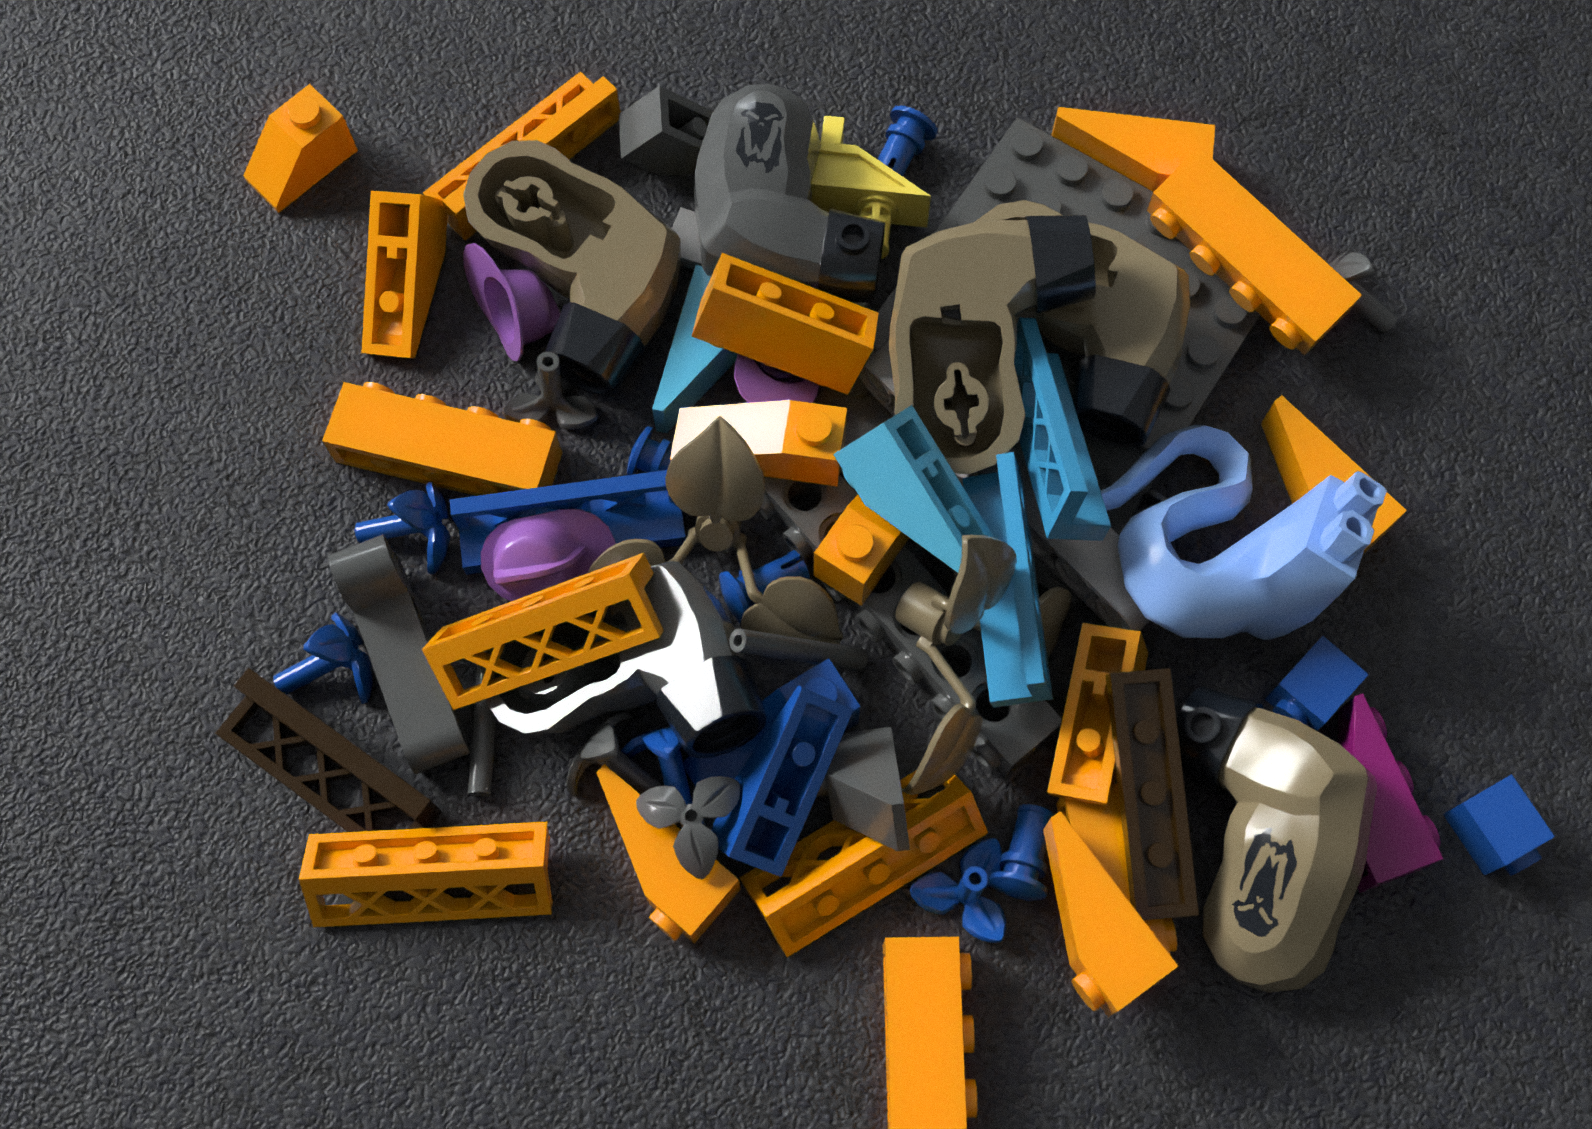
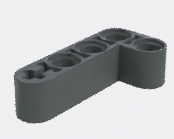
[327,534,471,775]

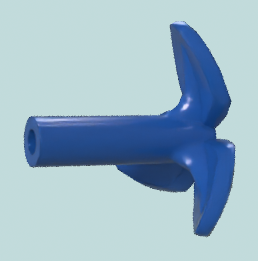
[355,481,451,575]
[273,612,373,704]
[621,727,692,805]
[910,838,1007,943]

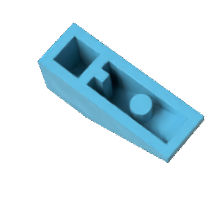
[652,265,737,433]
[833,405,994,573]

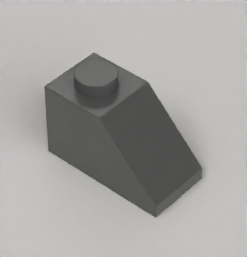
[619,86,714,176]
[817,727,910,851]

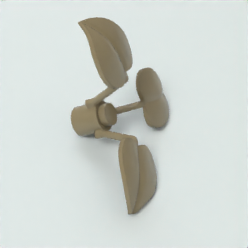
[587,416,843,644]
[895,535,1072,795]

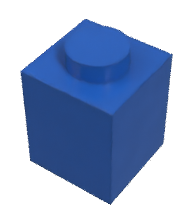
[1265,636,1369,731]
[1443,774,1555,876]

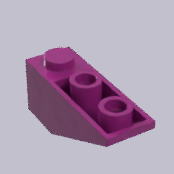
[1337,693,1443,893]

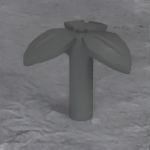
[1329,250,1398,334]
[502,352,598,429]
[567,711,663,797]
[636,776,740,880]

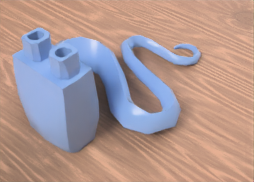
[1101,425,1387,640]

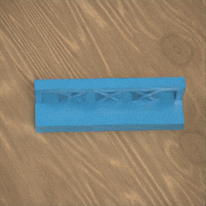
[1014,317,1111,541]
[962,452,1053,708]

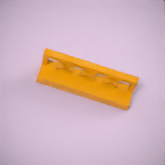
[423,71,621,240]
[422,553,664,710]
[739,771,988,957]
[299,821,553,928]

